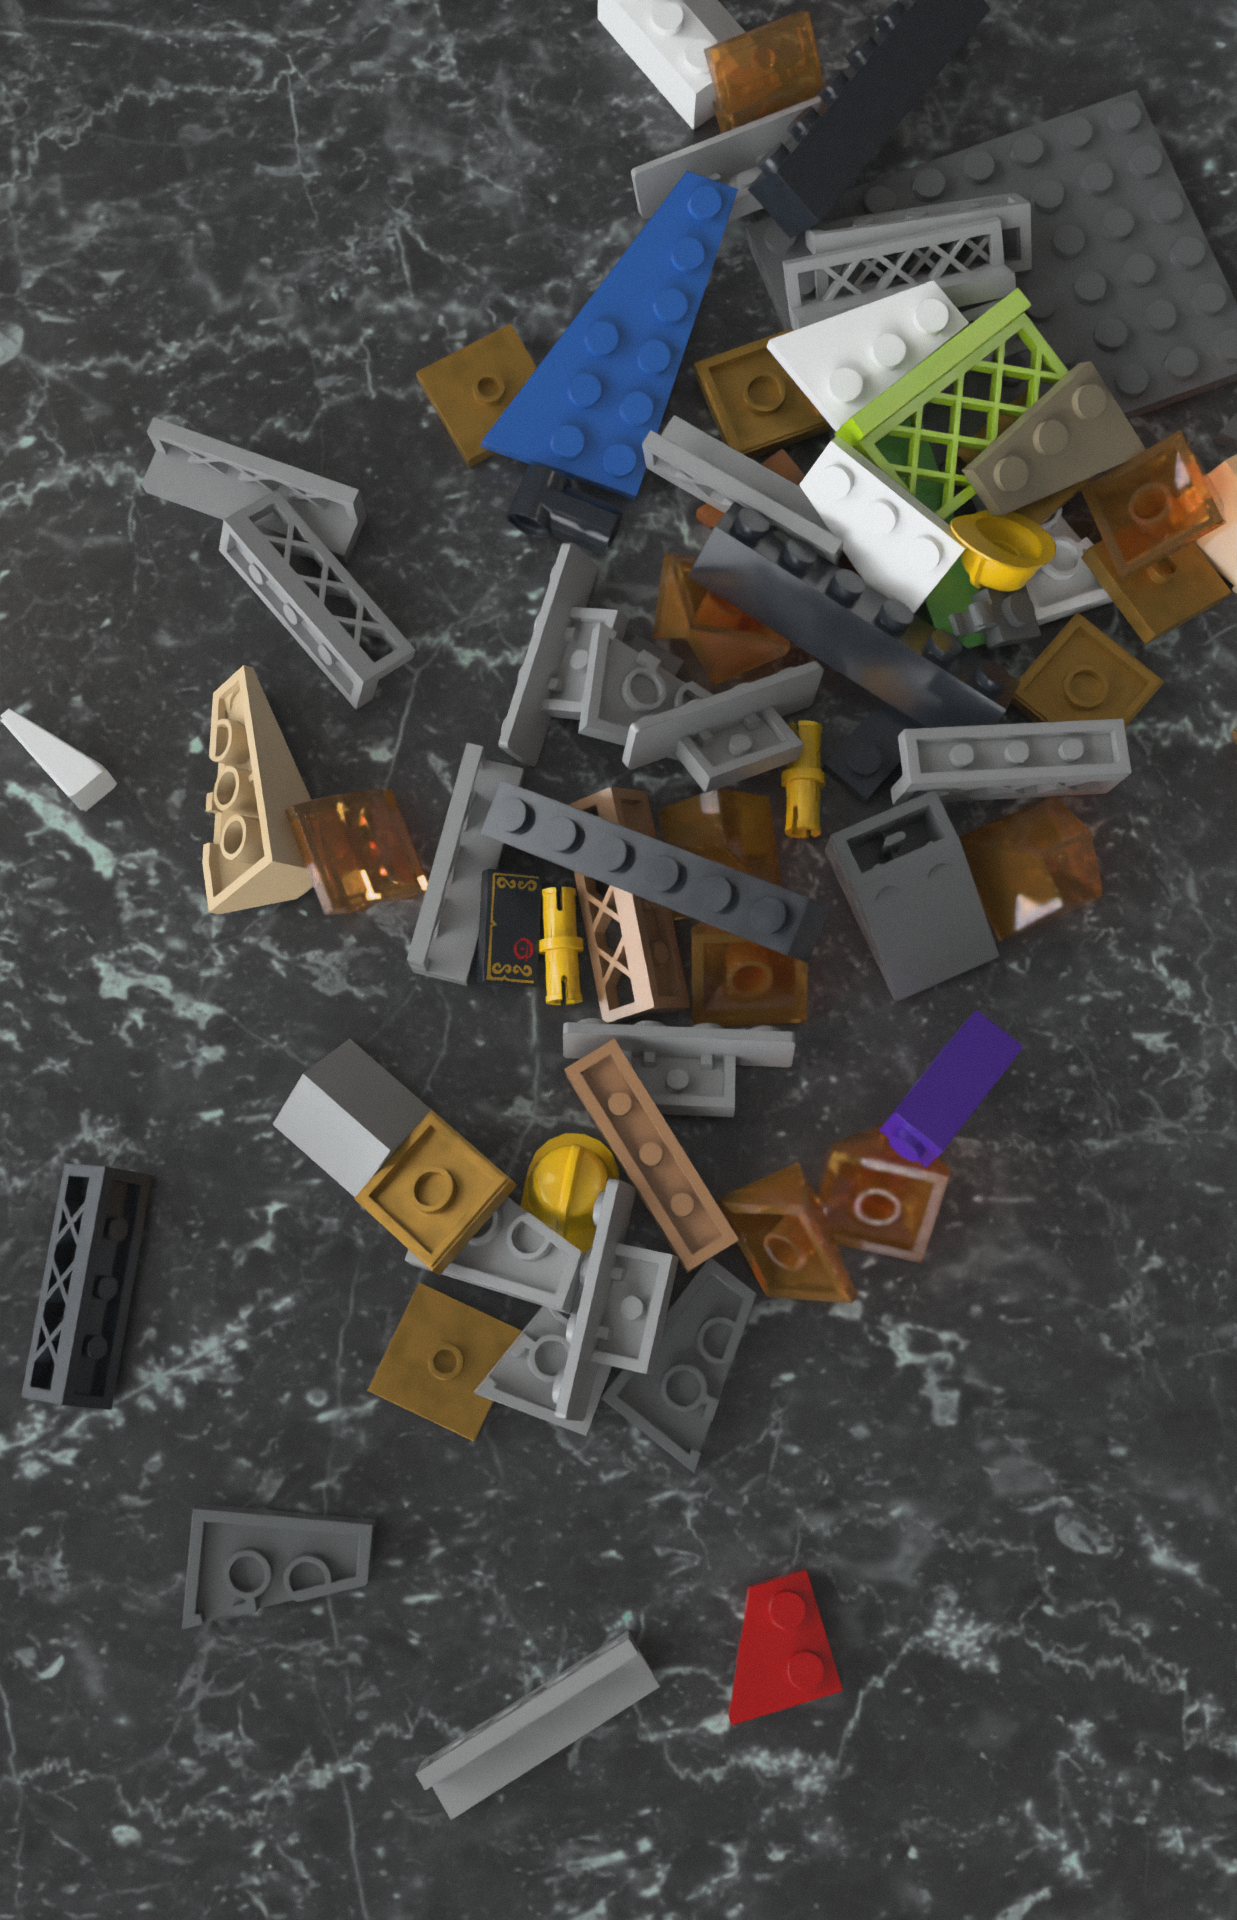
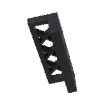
[21,1164,153,1410]

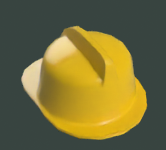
[950,510,1056,592]
[520,1133,619,1254]

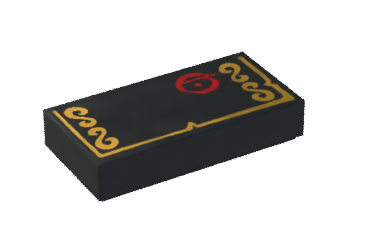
[477,869,542,988]

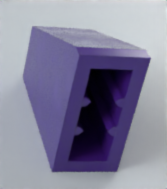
[879,1009,1024,1168]

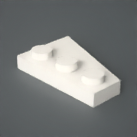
[767,280,969,432]
[799,436,967,614]
[972,494,1113,625]

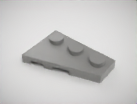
[578,622,713,761]
[405,1197,584,1314]
[473,1246,612,1436]

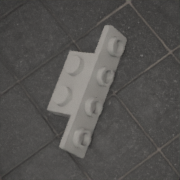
[631,96,821,224]
[499,543,629,767]
[622,661,824,793]
[563,1018,796,1117]
[552,1178,679,1421]

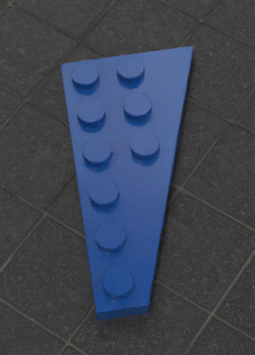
[480,171,738,501]

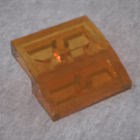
[703,10,823,134]
[285,789,428,915]

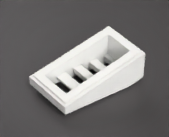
[0,709,117,812]

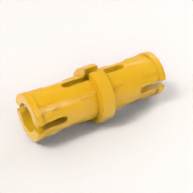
[781,720,826,838]
[539,887,584,1005]

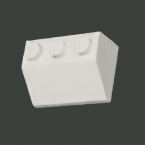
[598,0,776,130]

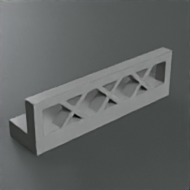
[805,192,1032,299]
[782,217,1016,330]
[642,415,846,567]
[142,417,367,564]
[219,490,415,709]
[891,719,1132,805]
[407,743,525,986]
[416,1630,660,1820]

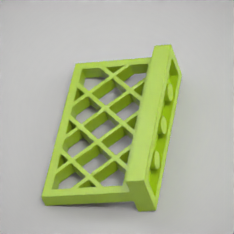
[835,287,1069,520]

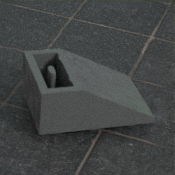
[824,790,1000,1003]

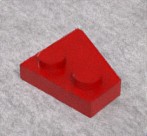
[727,1568,843,1726]

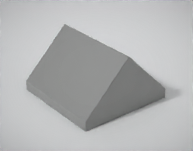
[273,1039,431,1197]

